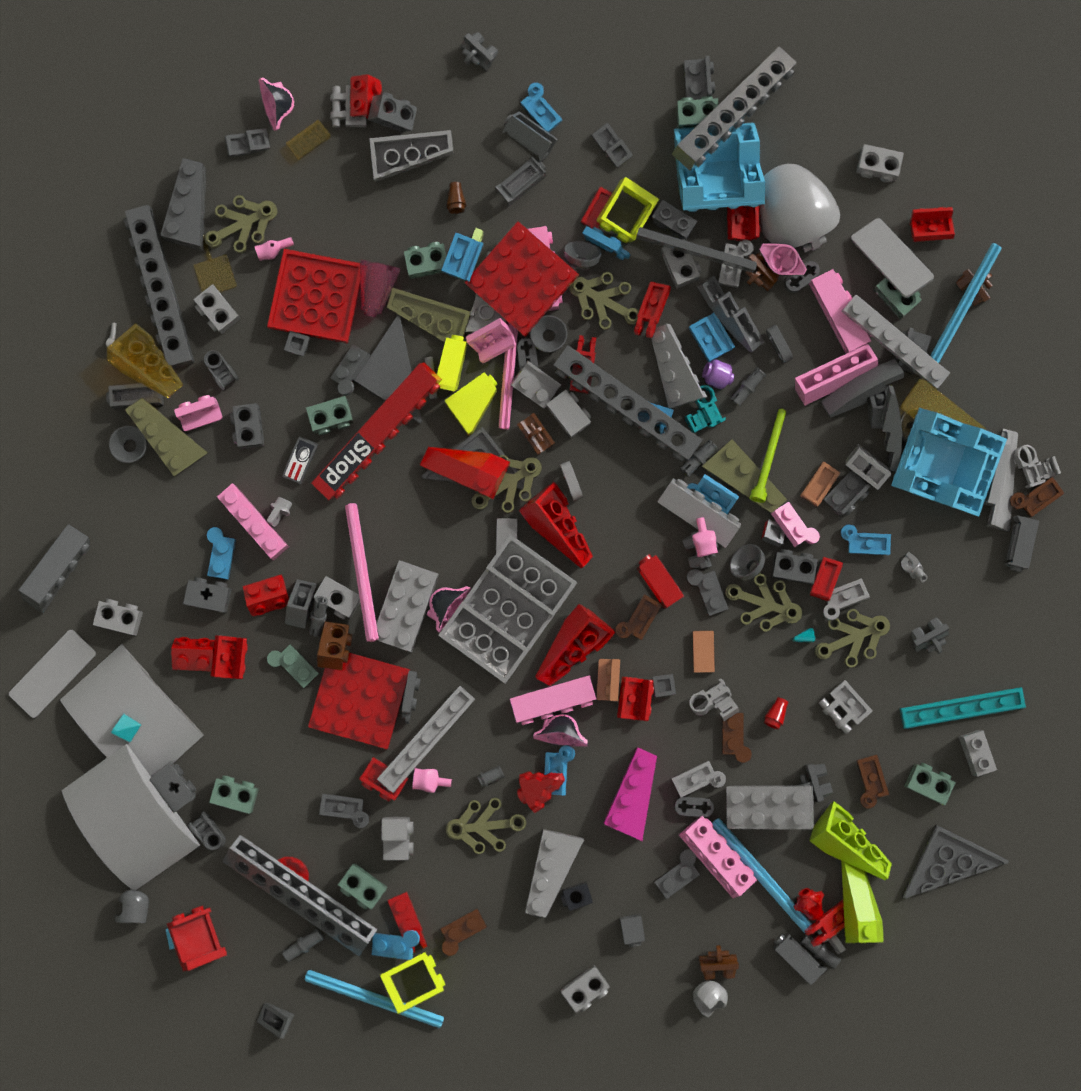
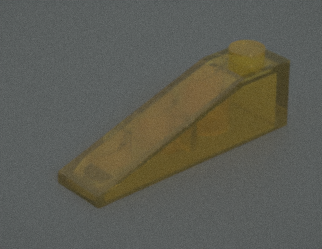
[107,323,183,398]

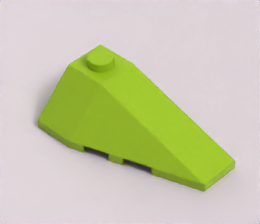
[810,801,891,880]
[841,860,884,943]

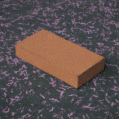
[800,461,840,507]
[692,631,715,672]

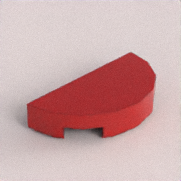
[278,857,309,882]

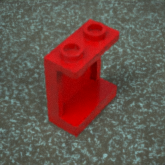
[166,905,227,971]

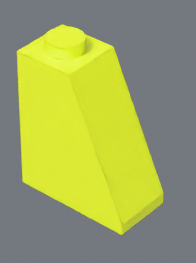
[437,334,467,391]
[445,372,498,436]

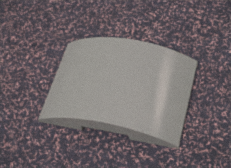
[438,534,578,684]
[60,644,204,783]
[61,744,200,890]

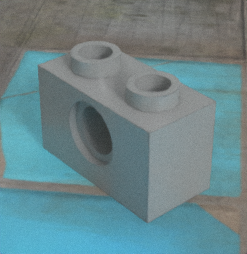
[314,576,360,619]
[959,730,997,777]

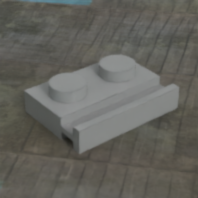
[510,360,561,408]

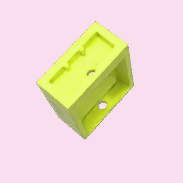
[596,177,659,243]
[380,952,445,1014]

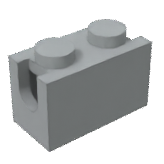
[546,390,591,439]

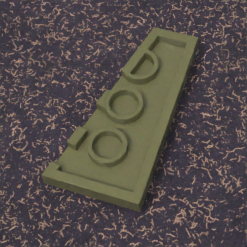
[387,288,471,342]
[125,397,208,476]
[702,439,787,514]

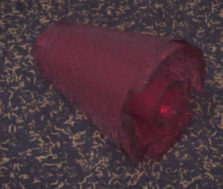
[360,260,401,317]

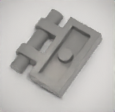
[330,85,367,128]
[819,680,872,734]

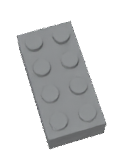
[376,560,439,652]
[726,786,814,829]

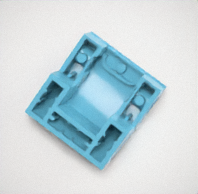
[674,123,765,212]
[891,408,1007,517]

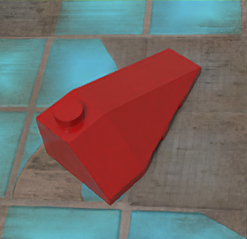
[420,447,511,499]
[519,482,593,568]
[535,604,616,686]

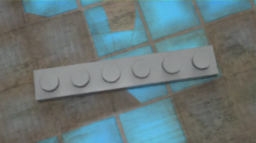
[842,295,950,390]
[377,686,475,793]

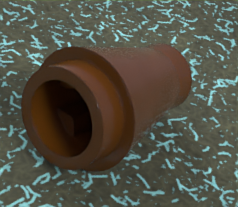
[446,182,467,214]

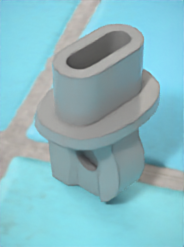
[267,497,292,527]
[901,552,928,583]
[818,930,846,954]

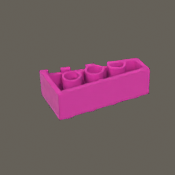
[603,747,657,841]

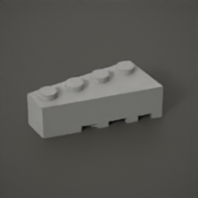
[369,130,454,182]
[525,829,584,917]

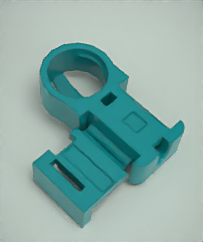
[684,385,726,433]

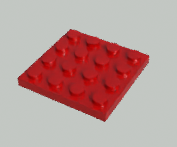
[464,221,579,336]
[267,249,364,343]
[308,653,410,749]

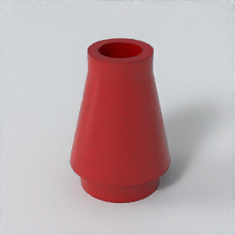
[764,697,789,730]

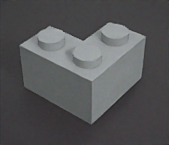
[382,817,414,860]

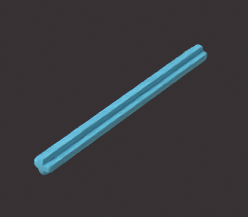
[930,243,1001,363]
[712,818,812,933]
[305,970,444,1028]

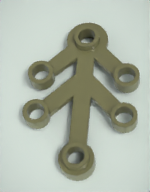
[205,195,277,254]
[569,272,639,330]
[472,455,542,513]
[725,573,802,632]
[814,609,890,668]
[446,798,526,854]

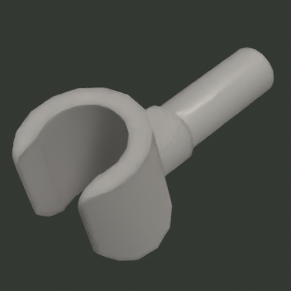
[106,323,120,352]

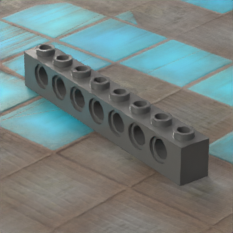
[672,47,797,171]
[124,205,195,370]
[554,345,702,462]
[222,835,377,956]

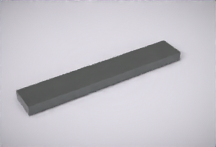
[636,227,757,273]

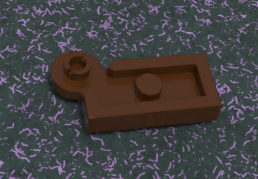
[1010,477,1064,517]
[615,594,662,640]
[722,713,752,763]
[856,754,889,808]
[441,908,487,956]

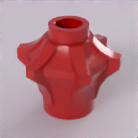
[793,888,824,920]

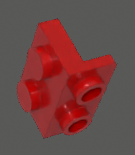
[350,74,382,118]
[727,206,760,241]
[910,207,955,242]
[243,574,289,616]
[211,635,248,679]
[171,637,215,671]
[617,676,654,721]
[359,757,409,802]

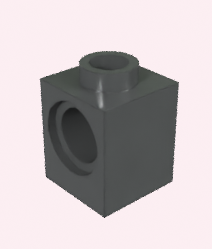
[620,914,645,947]

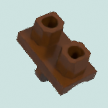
[745,252,779,291]
[956,269,993,306]
[517,413,555,455]
[699,945,739,980]

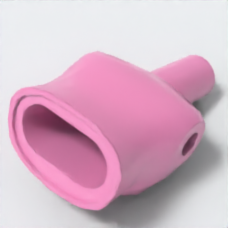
[255,237,294,261]
[692,517,718,557]
[412,768,452,793]

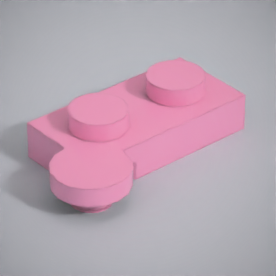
[771,502,820,547]

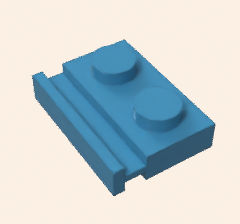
[441,233,484,282]
[689,313,735,362]

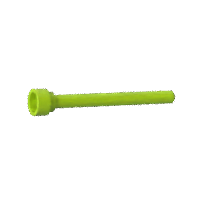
[749,409,786,503]

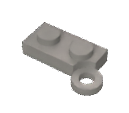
[823,578,870,621]

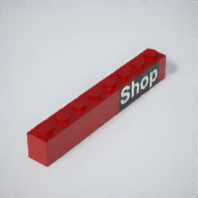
[311,363,442,500]

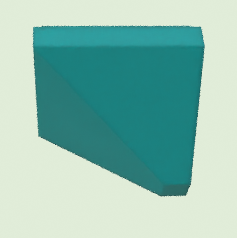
[792,628,815,643]
[111,714,142,742]

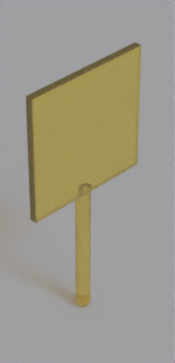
[194,235,237,292]

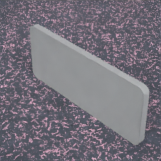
[851,218,934,298]
[9,630,96,718]

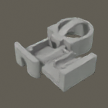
[1014,445,1061,488]
[689,679,739,721]

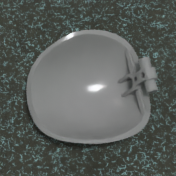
[759,164,840,253]

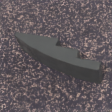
[697,276,764,352]
[821,359,904,418]
[880,386,902,471]

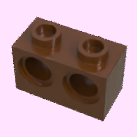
[317,622,353,670]

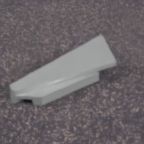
[984,429,1018,531]

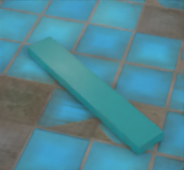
[899,687,1026,729]

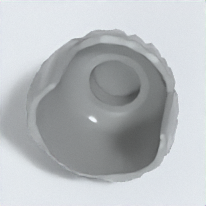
[693,981,728,1018]

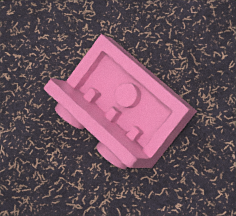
[466,318,516,363]
[174,395,223,432]

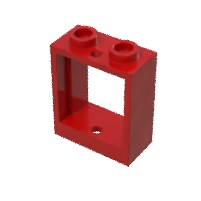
[637,554,684,610]

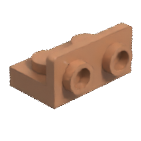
[597,659,620,701]

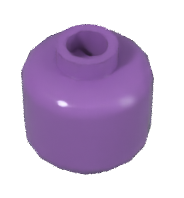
[702,360,734,389]

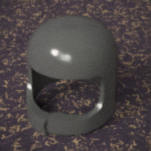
[114,890,149,923]

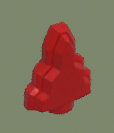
[517,772,565,813]

